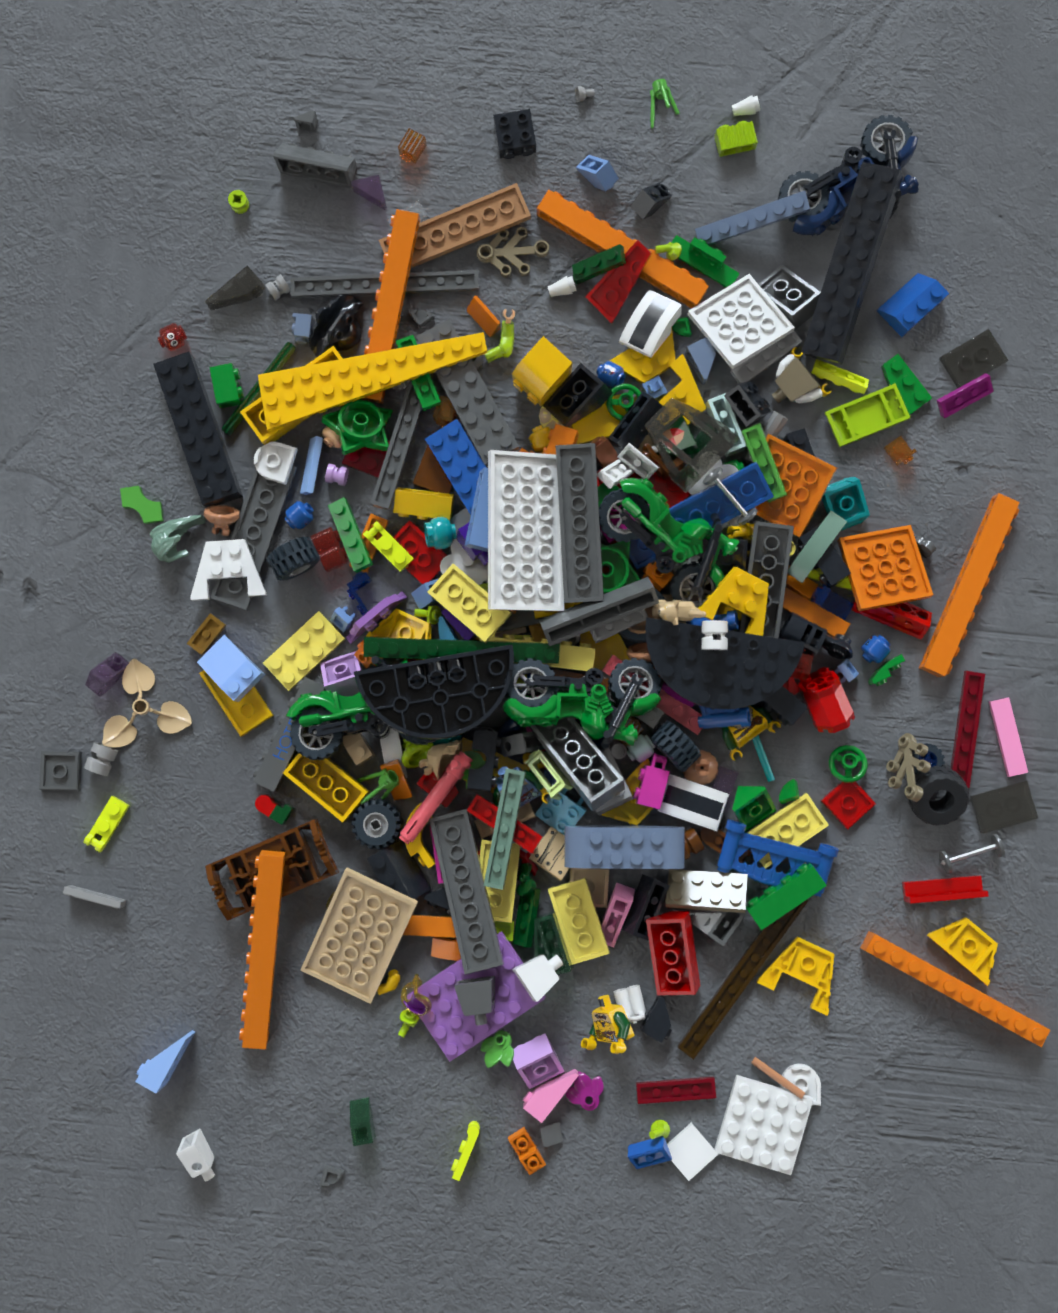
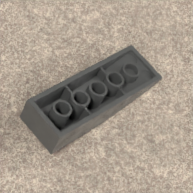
[738,521,794,638]
[529,717,625,811]

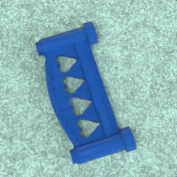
[686,610,751,729]
[717,820,839,897]

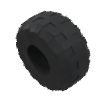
[908,766,970,826]

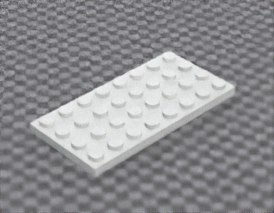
[488,450,564,611]

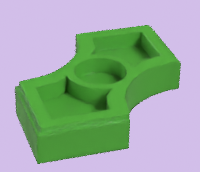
[120,486,164,524]

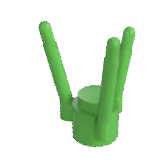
[650,79,679,129]
[357,768,399,804]

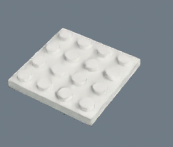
[688,274,795,369]
[715,1075,813,1175]

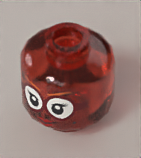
[157,323,188,351]

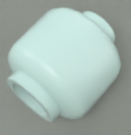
[627,734,655,763]

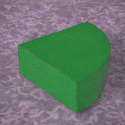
[672,317,692,337]
[779,779,799,804]

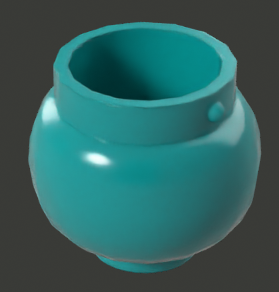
[424,517,456,550]

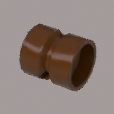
[685,827,705,860]

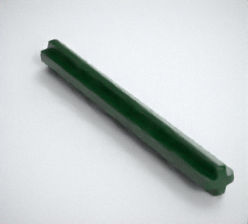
[222,342,296,436]

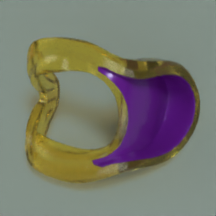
[401,974,432,1016]

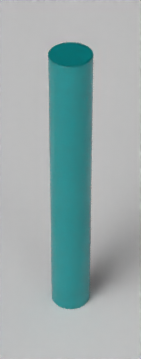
[752,735,775,782]

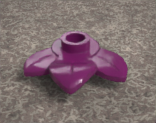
[565,1071,604,1111]

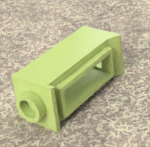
[525,750,573,800]

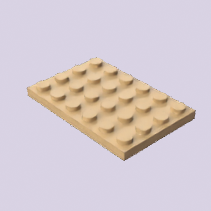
[301,868,418,1004]

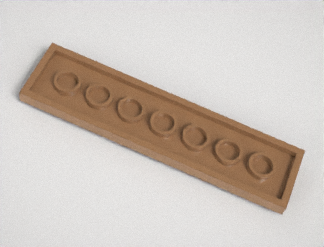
[379,183,531,269]

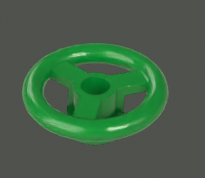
[606,384,641,421]
[829,745,868,783]

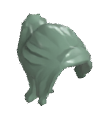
[150,515,206,563]

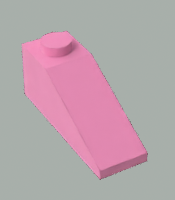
[601,883,635,948]
[523,1069,579,1123]

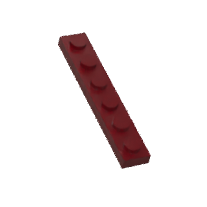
[950,671,986,788]

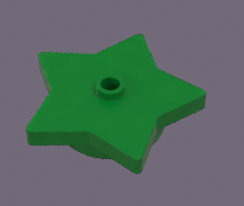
[322,399,393,455]
[601,541,641,594]

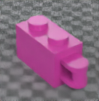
[633,754,670,809]

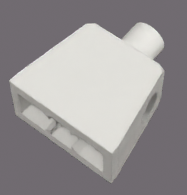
[512,955,563,1002]
[176,1129,215,1182]

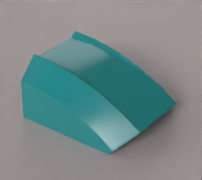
[822,477,870,531]

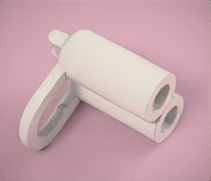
[613,985,646,1024]

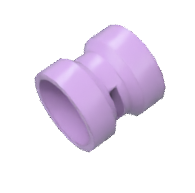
[325,464,349,486]

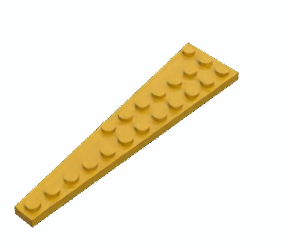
[258,332,488,432]

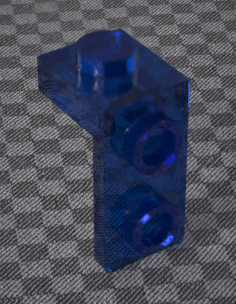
[347,572,372,616]
[811,585,854,620]

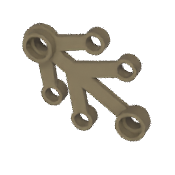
[477,227,549,278]
[886,733,931,802]

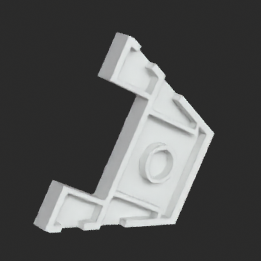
[190,539,267,601]

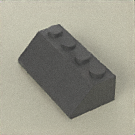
[273,143,357,187]

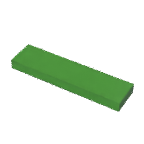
[742,423,787,503]

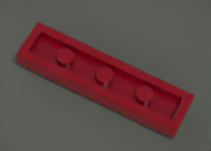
[636,1076,716,1104]

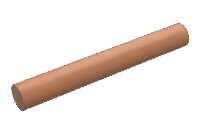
[751,1057,805,1099]

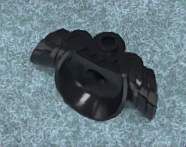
[309,295,363,357]

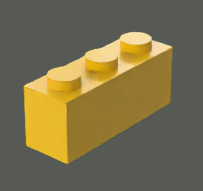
[393,487,454,520]

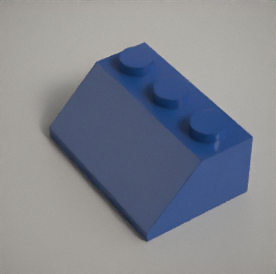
[877,273,949,337]

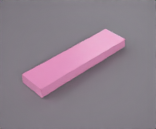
[988,697,1028,777]

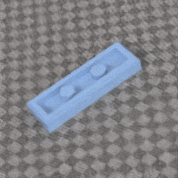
[300,436,323,495]

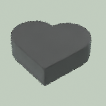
[915,536,936,558]

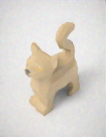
[652,600,706,625]

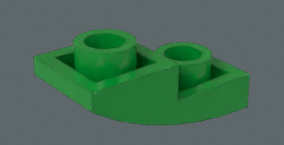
[868,654,905,686]

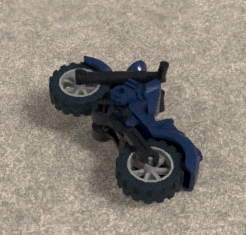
[778,115,919,236]

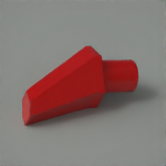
[519,849,538,876]

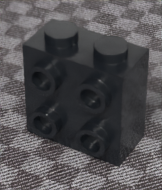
[493,109,536,159]
[724,381,771,427]

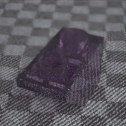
[85,652,129,697]

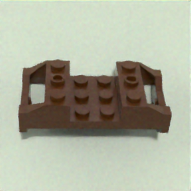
[205,819,339,921]

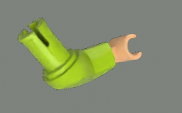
[484,309,515,363]

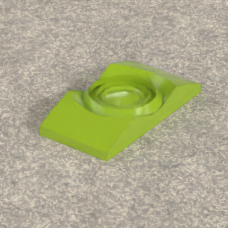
[825,383,910,447]

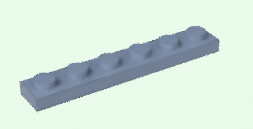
[695,191,811,246]

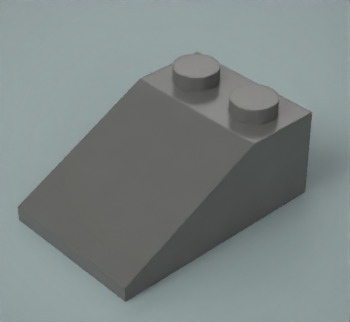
[758,265,821,331]

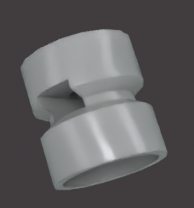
[84,742,118,776]

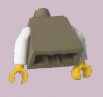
[772,347,832,404]

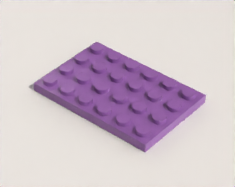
[406,931,546,1062]

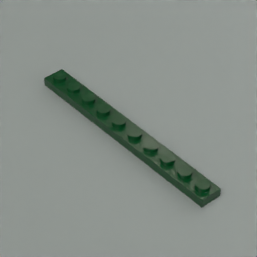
[363,637,560,663]

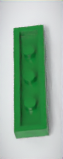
[395,335,441,411]
[328,497,373,573]

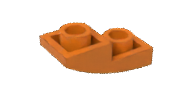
[431,937,461,961]
[508,1127,546,1175]

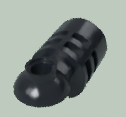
[779,612,853,662]

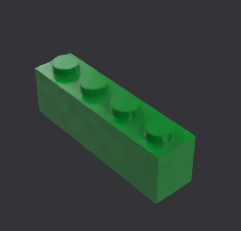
[746,863,827,930]

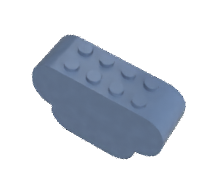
[564,825,685,869]

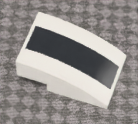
[619,290,681,358]
[658,774,730,831]

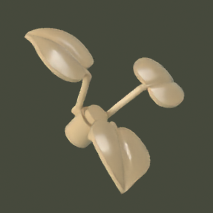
[102,659,192,748]

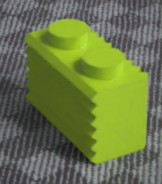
[714,121,758,157]

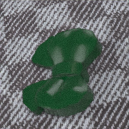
[516,863,536,896]

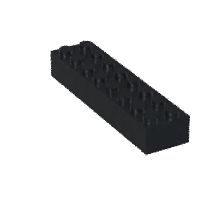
[153,351,243,508]

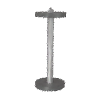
[703,467,758,526]
[939,834,1005,874]

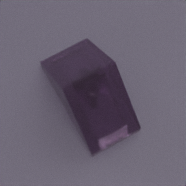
[351,175,387,210]

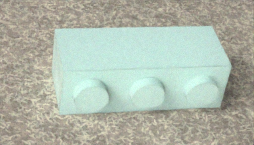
[705,393,747,458]

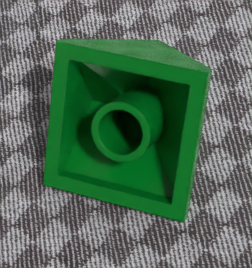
[732,786,776,832]

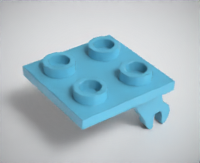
[535,783,587,835]

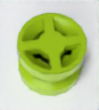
[228,190,250,214]

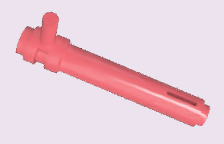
[399,751,473,844]

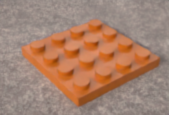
[755,434,838,537]
[837,525,933,611]

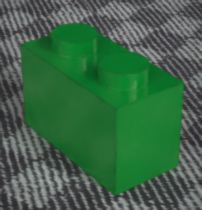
[209,363,244,409]

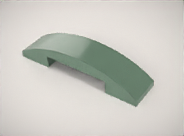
[787,511,847,583]

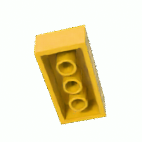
[283,743,370,822]

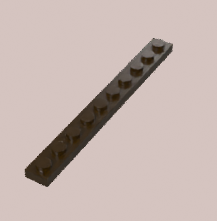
[677,900,809,1060]

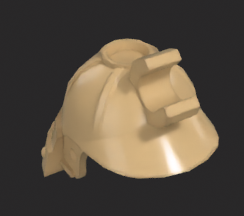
[419,740,462,780]

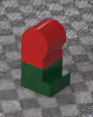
[255,795,295,825]

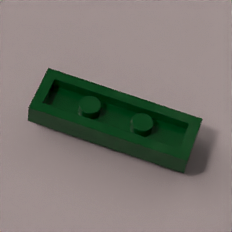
[572,244,626,284]
[513,888,541,948]

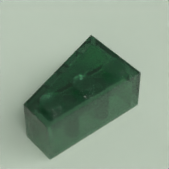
[534,911,574,975]

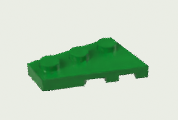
[881,354,932,415]

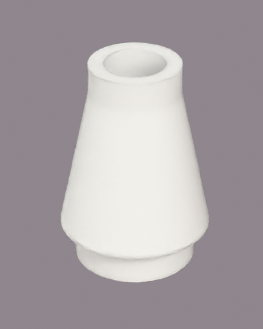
[732,95,760,116]
[548,276,577,297]

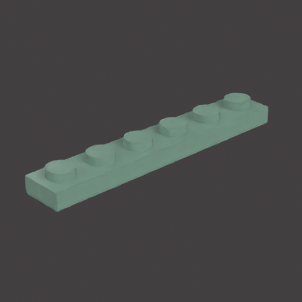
[483,768,526,890]

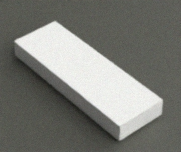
[597,459,635,489]

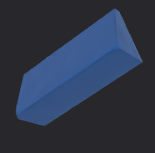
[628,1136,672,1169]

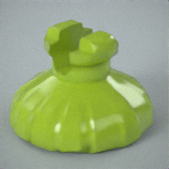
[401,739,434,769]

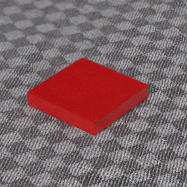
[820,781,876,830]

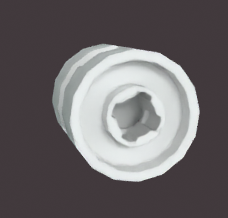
[702,621,728,650]

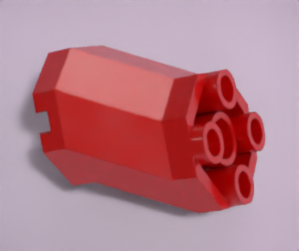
[798,667,855,733]

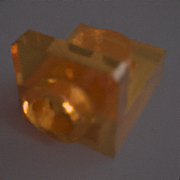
[884,436,917,466]

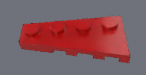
[585,240,652,324]

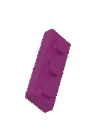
[937,373,994,418]

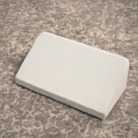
[618,443,659,479]

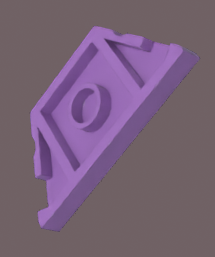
[346,591,407,644]

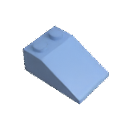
[197,635,265,702]
[136,1030,195,1093]

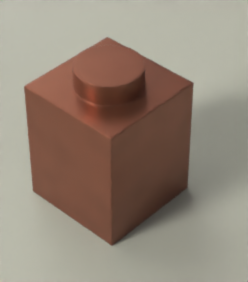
[591,436,618,468]

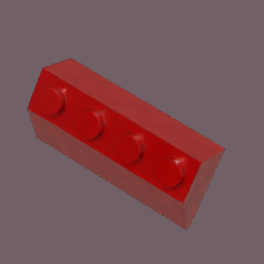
[646,911,700,995]

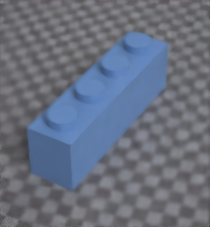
[464,467,488,552]

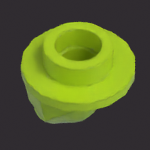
[655,242,682,261]
[414,605,442,624]
[398,1009,419,1038]
[649,1120,670,1139]

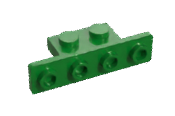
[671,235,739,288]

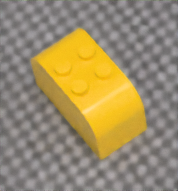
[512,336,572,407]

